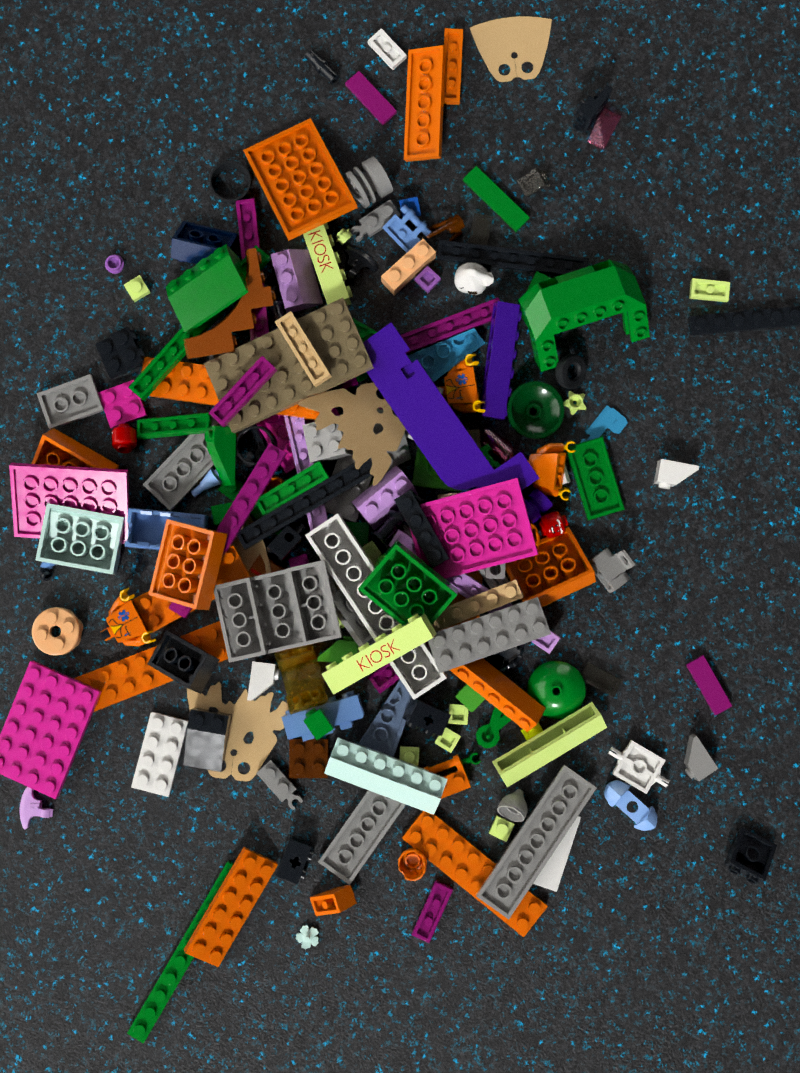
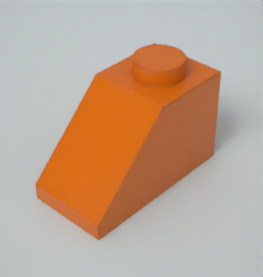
[310,885,357,916]

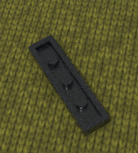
[394,490,450,568]

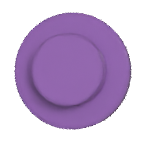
[105,255,124,274]

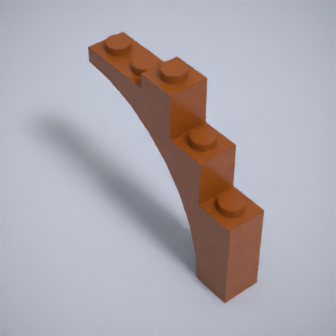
[183,248,276,359]

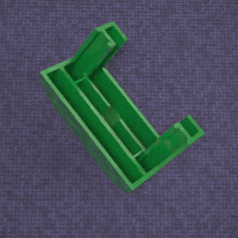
[518,260,650,372]

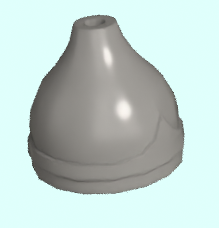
[497,789,528,822]

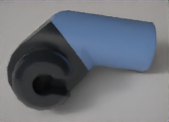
[39,562,56,581]

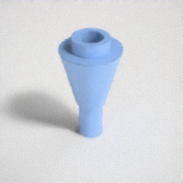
[191,468,222,497]

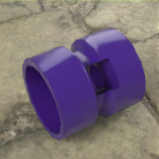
[524,488,553,524]

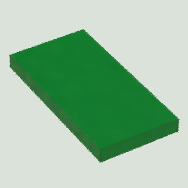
[566,436,625,521]

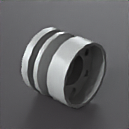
[345,156,393,208]

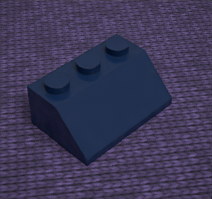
[171,221,238,265]

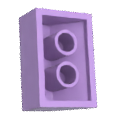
[270,249,323,313]
[351,465,418,531]

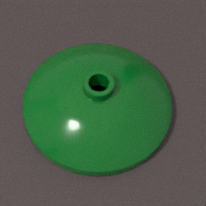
[527,661,586,719]

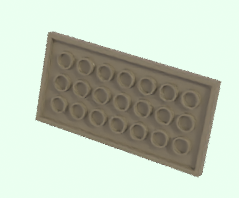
[204,298,374,433]

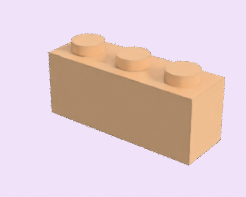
[381,239,436,295]

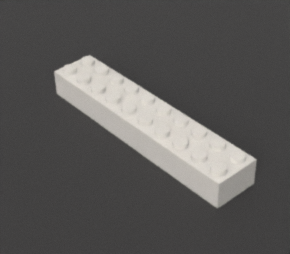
[305,513,447,699]

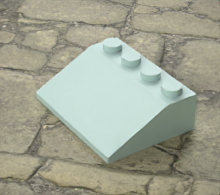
[35,503,125,575]

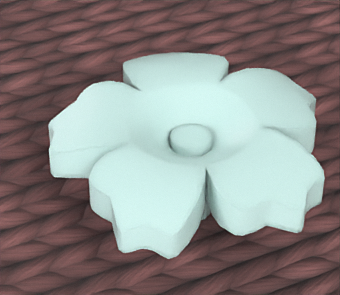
[296,925,319,950]

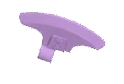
[19,787,53,829]

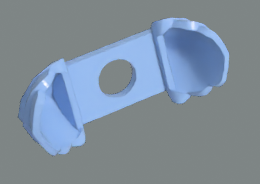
[604,780,657,831]

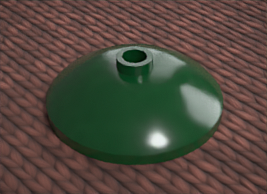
[507,381,564,439]

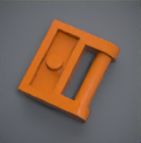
[424,754,471,799]

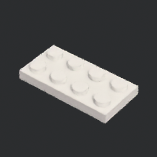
[131,711,188,797]

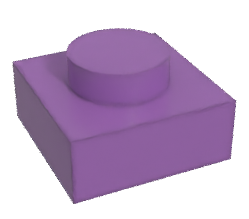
[414,265,441,293]

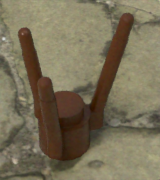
[426,215,465,241]

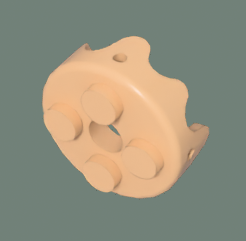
[32,607,83,656]

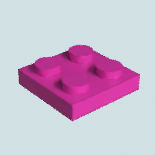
[98,380,147,429]

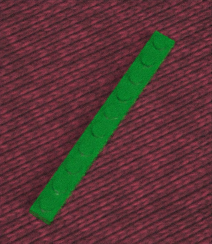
[128,246,271,401]
[127,861,234,1044]

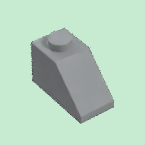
[684,734,718,781]

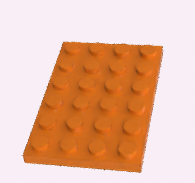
[243,118,358,241]

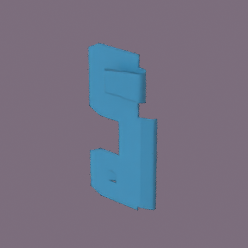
[580,405,628,449]

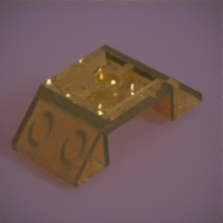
[274,644,328,714]

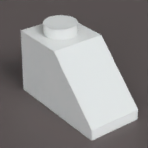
[654,459,699,489]
[247,661,280,701]

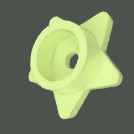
[563,391,586,415]

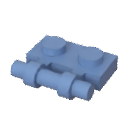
[382,204,432,253]

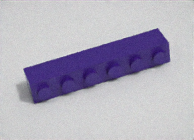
[478,301,522,420]

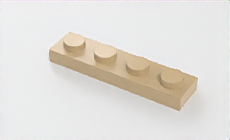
[275,311,332,387]

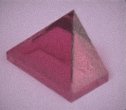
[587,108,621,150]
[483,429,513,462]

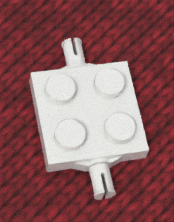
[608,740,670,794]

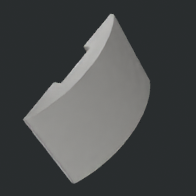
[214,560,342,663]

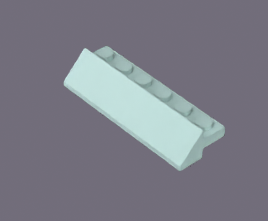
[324,737,448,815]

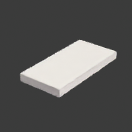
[533,816,581,892]

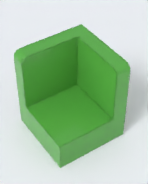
[455,684,485,712]

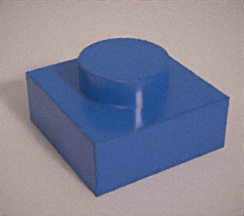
[399,196,421,218]

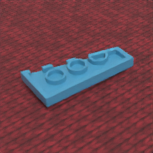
[408,328,485,382]

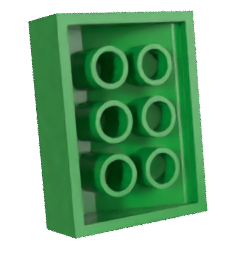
[166,244,249,334]
[358,540,458,626]

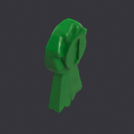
[476,706,511,748]

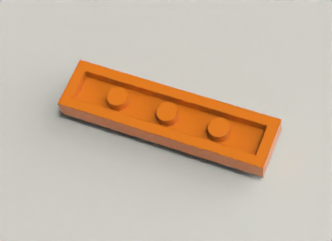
[444,28,463,105]

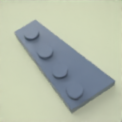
[358,680,412,757]

